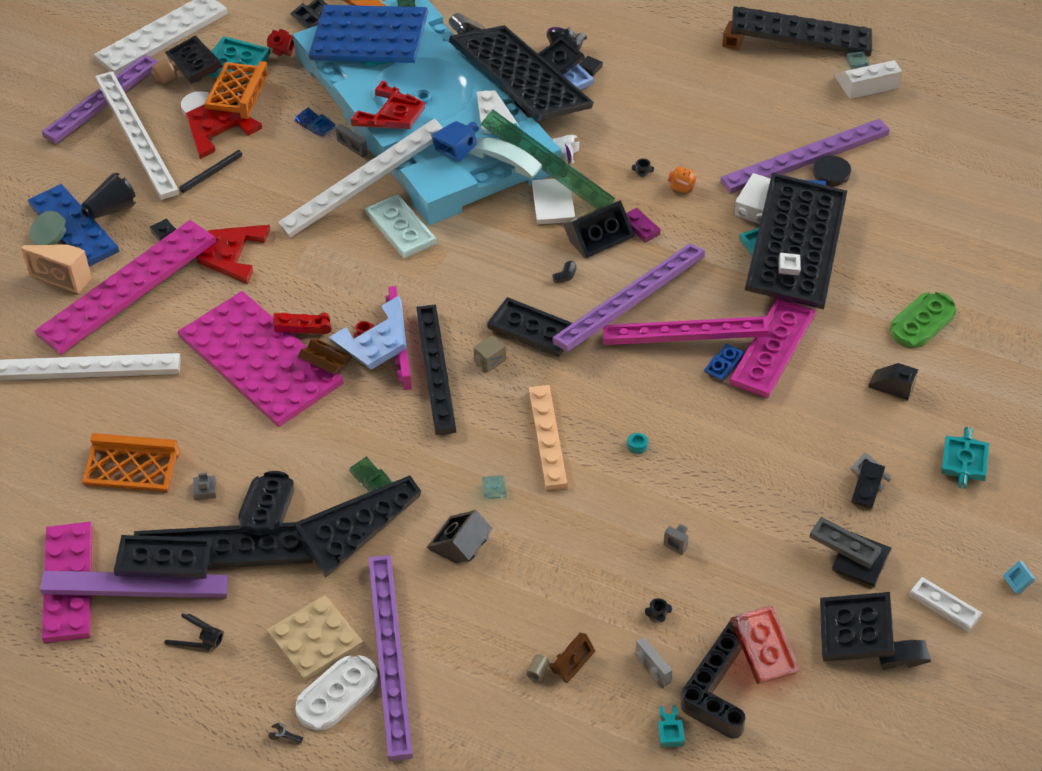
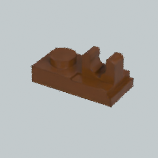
[549,633,596,683]

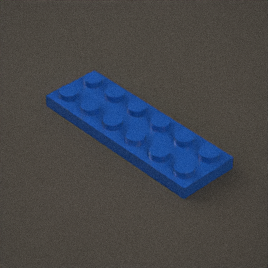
[28,184,119,267]

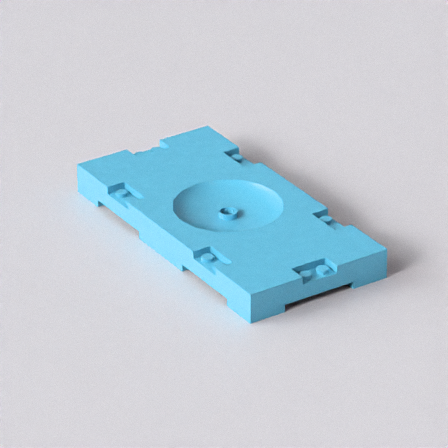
[293,0,561,226]

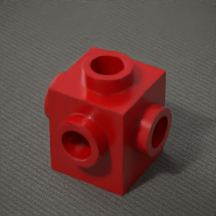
[267,29,294,56]

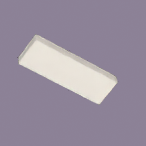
[909,577,982,632]

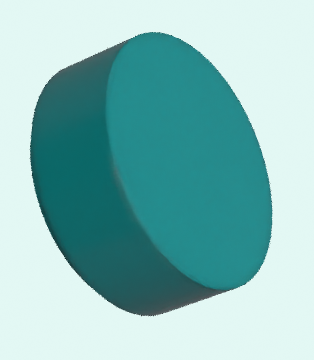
[627,433,649,454]

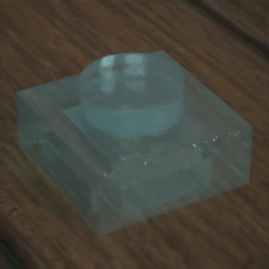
[482,475,506,500]

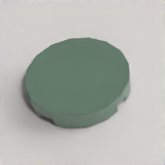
[30,211,66,245]

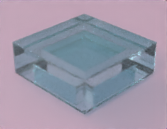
[846,52,869,70]

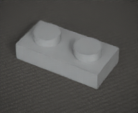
[635,637,672,687]

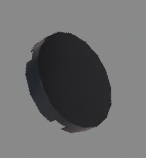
[813,156,851,186]

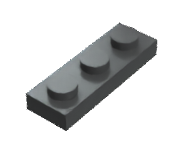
[809,517,881,569]

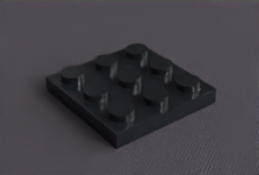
[820,592,895,662]

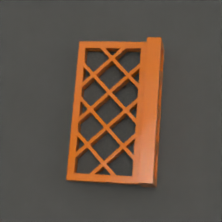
[204,61,268,119]
[82,433,180,492]

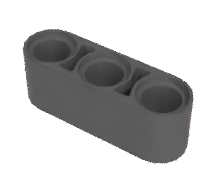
[449,13,486,34]

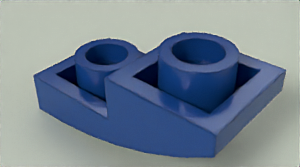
[704,343,744,381]

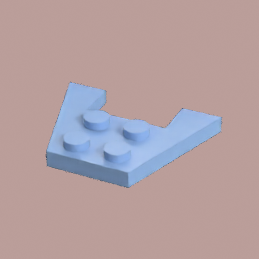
[329,296,407,370]

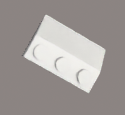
[835,60,902,99]

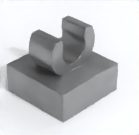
[193,472,216,500]
[663,524,688,555]

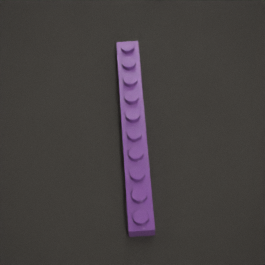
[720,119,890,194]
[553,243,705,352]
[369,555,413,761]

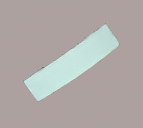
[469,138,542,179]

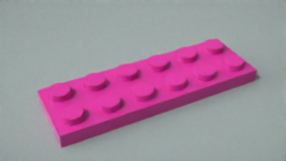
[730,299,816,398]
[42,521,92,643]

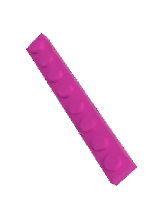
[603,316,769,345]

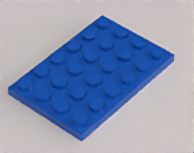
[309,5,428,63]

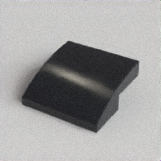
[290,0,328,29]
[832,532,892,587]

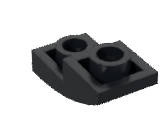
[879,640,931,670]

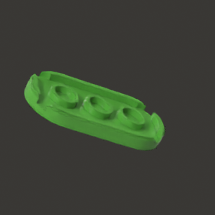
[890,292,956,348]

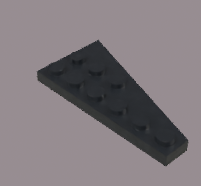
[293,475,421,578]

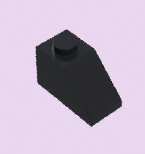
[868,363,919,400]

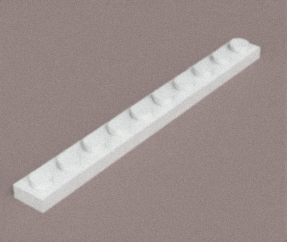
[95,71,179,200]
[278,118,443,238]
[0,353,181,381]

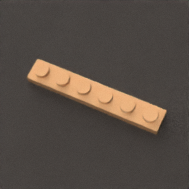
[529,385,567,491]

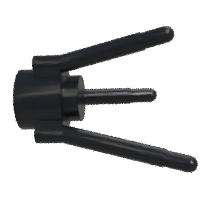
[164,613,224,651]

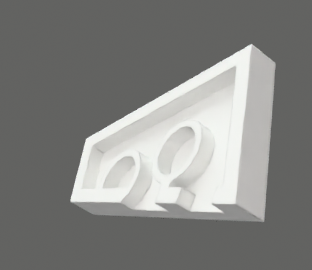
[477,90,519,134]

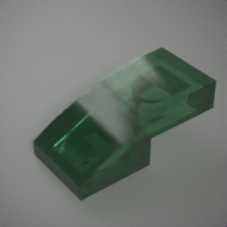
[349,456,392,492]

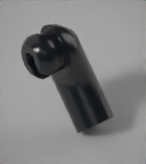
[552,261,577,284]

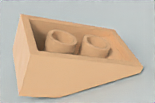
[21,245,92,294]

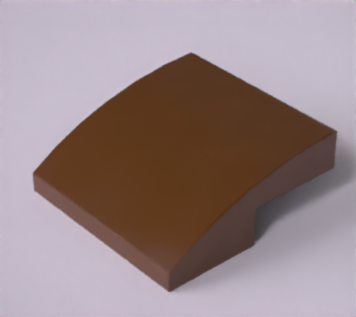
[298,338,352,375]

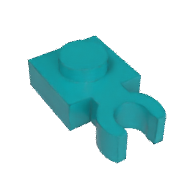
[658,705,685,748]

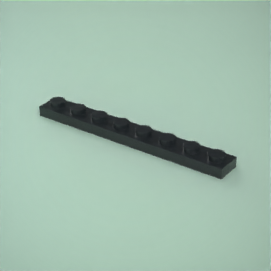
[416,304,456,435]

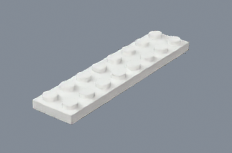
[94,0,228,76]

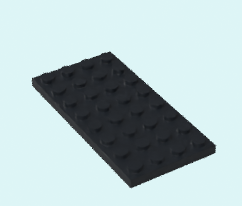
[449,25,594,121]
[744,173,847,310]

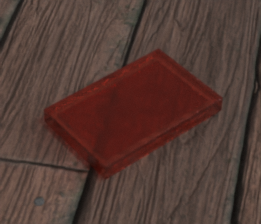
[730,605,800,684]

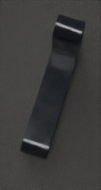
[680,616,750,738]

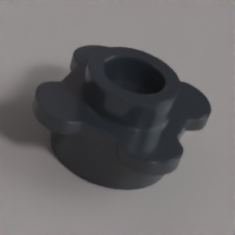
[632,158,654,177]
[645,598,672,622]

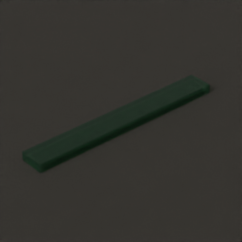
[481,109,615,209]

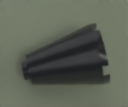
[81,173,136,220]

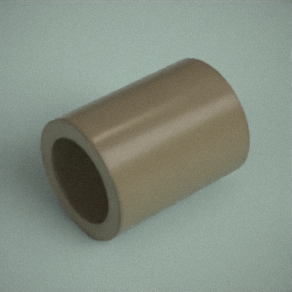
[526,654,550,682]

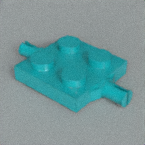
[941,427,990,489]

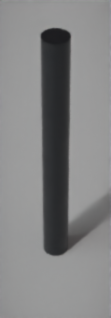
[179,150,242,193]

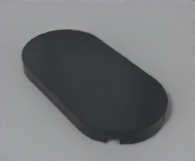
[238,471,294,535]

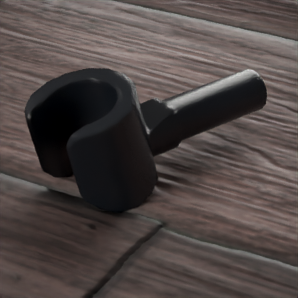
[268,723,304,743]

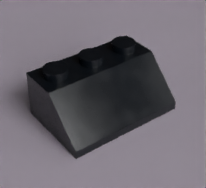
[563,200,635,258]

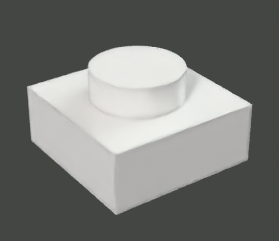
[779,253,801,275]

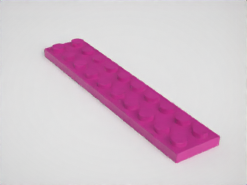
[34,220,216,355]

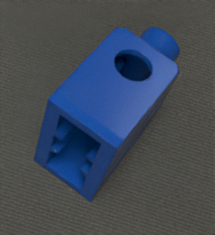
[431,121,479,161]

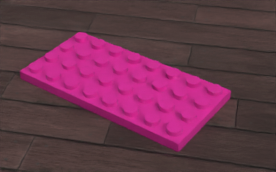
[177,291,344,427]

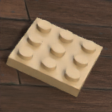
[267,595,364,682]

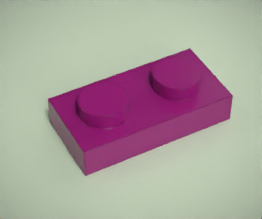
[626,208,661,243]

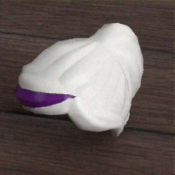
[553,134,579,165]

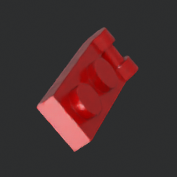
[273,312,332,334]

